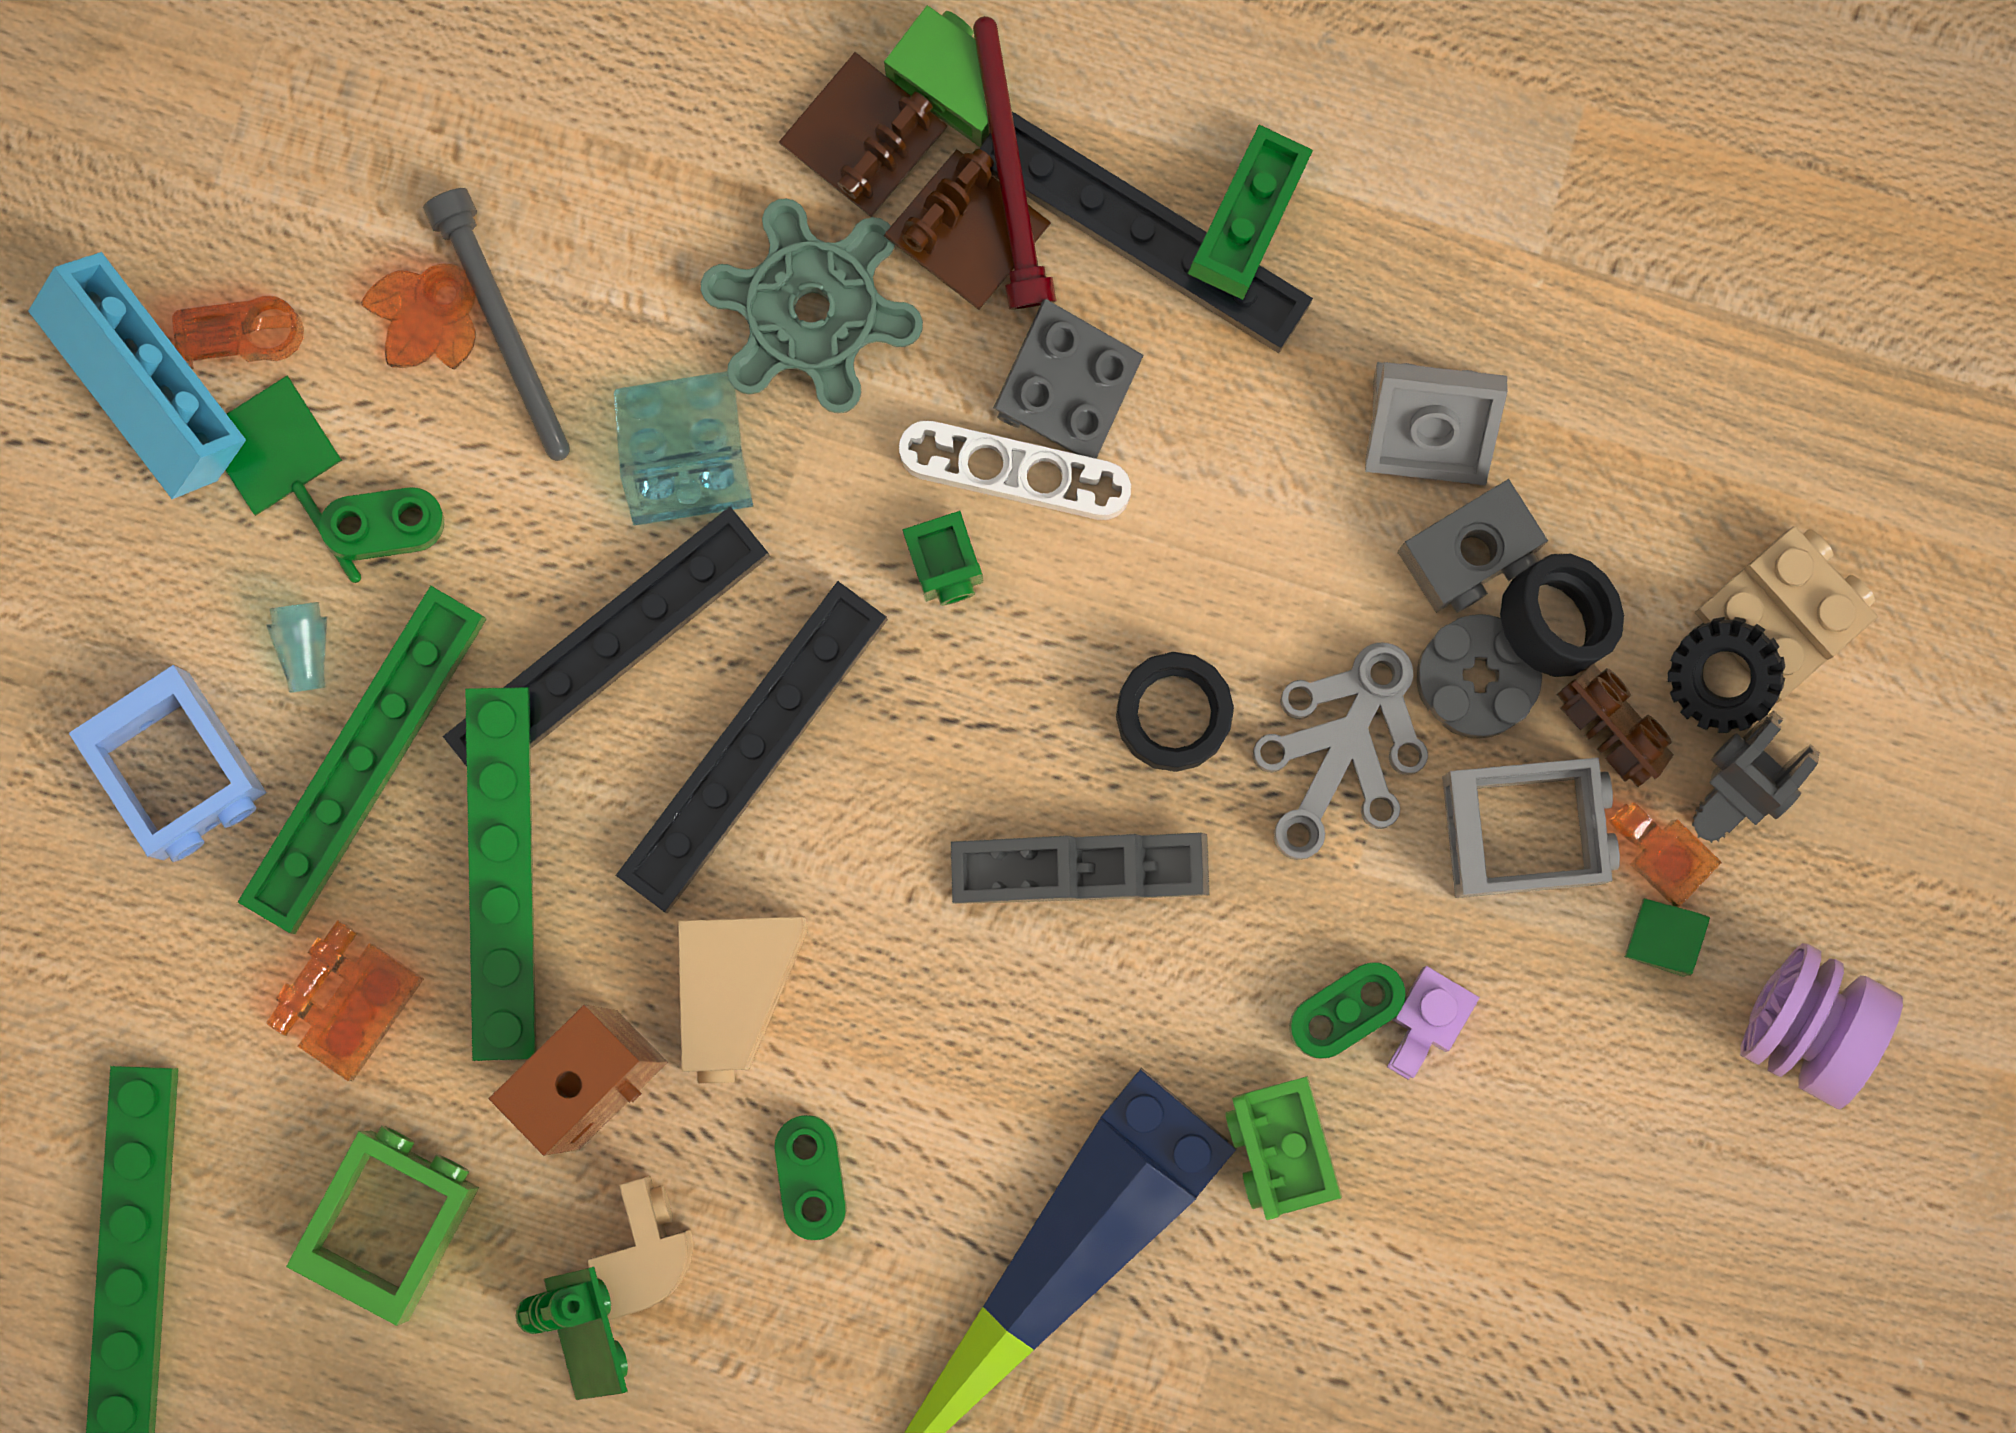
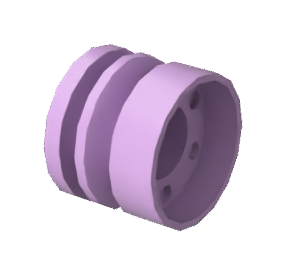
[1740,943,1903,1110]

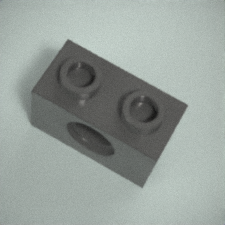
[1398,479,1548,613]

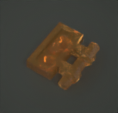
[266,920,424,1081]

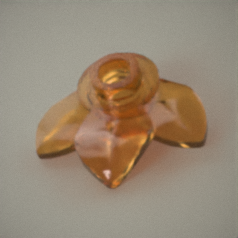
[361,263,476,370]

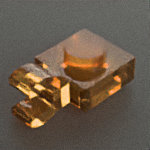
[1609,802,1722,907]

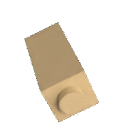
[678,917,807,1084]

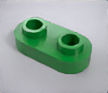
[319,487,444,561]
[1289,963,1405,1059]
[774,1115,847,1240]

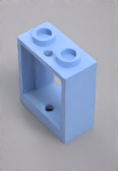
[69,665,267,862]

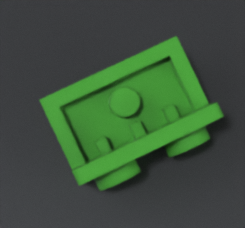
[1225,1076,1342,1220]

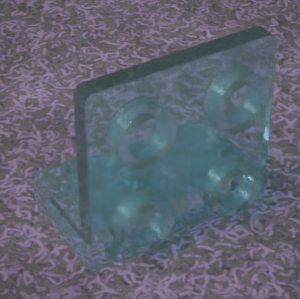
[614,371,753,526]

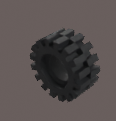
[1668,617,1786,733]

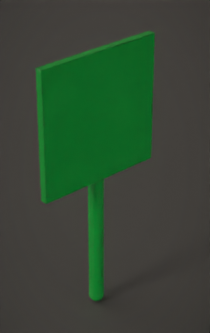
[226,376,361,583]

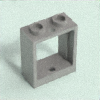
[1442,758,1620,898]

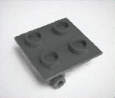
[993,299,1144,459]

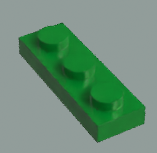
[1188,125,1313,300]

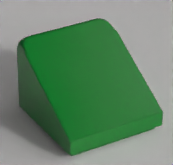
[1624,898,1710,977]

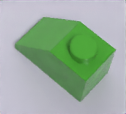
[884,5,989,148]

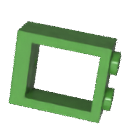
[286,1126,479,1326]

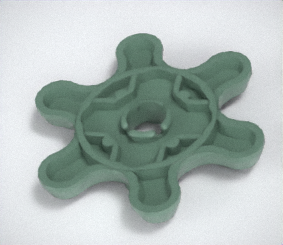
[701,198,923,414]

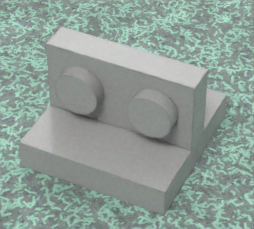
[1365,362,1508,485]

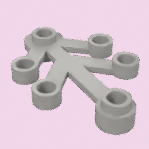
[1253,642,1428,860]

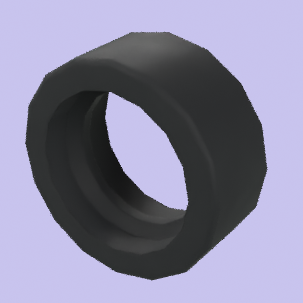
[1500,553,1624,677]
[1116,652,1234,772]

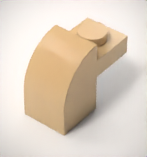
[587,1176,693,1320]

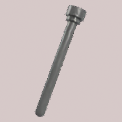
[423,188,570,461]

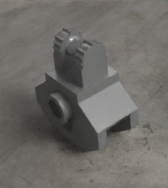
[1692,710,1820,843]

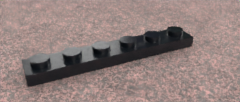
[980,111,1313,353]
[442,506,770,767]
[615,581,888,913]

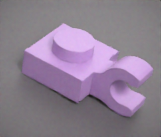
[1387,966,1480,1080]

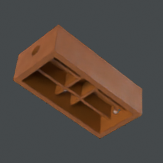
[488,1005,668,1156]

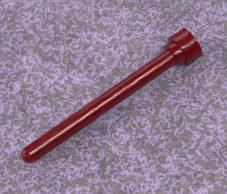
[973,16,1057,310]

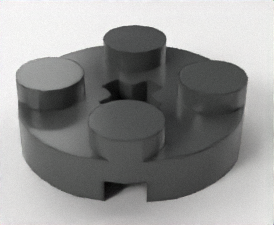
[1417,614,1542,738]

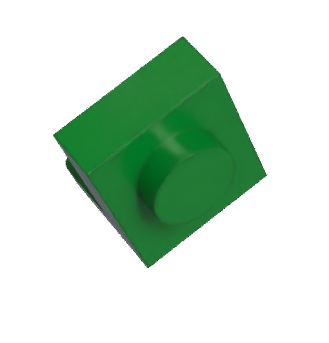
[902,511,983,606]

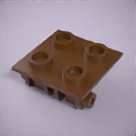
[779,52,947,217]
[884,149,1051,310]
[1556,664,1674,787]

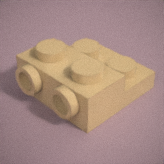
[1694,526,1878,703]

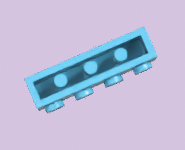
[28,252,246,499]

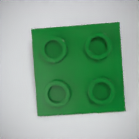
[515,1267,628,1400]

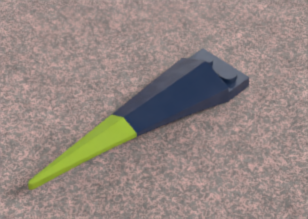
[904,1067,1237,1433]

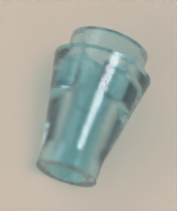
[266,602,327,693]

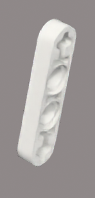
[899,421,1131,520]

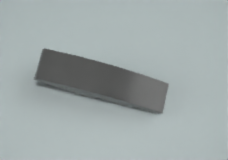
[951,832,1210,904]

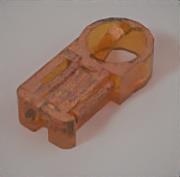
[172,296,304,369]

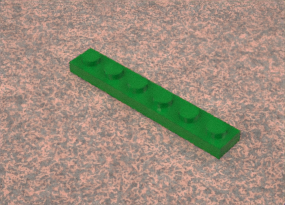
[237,585,487,934]
[465,687,536,1061]
[86,1066,179,1433]

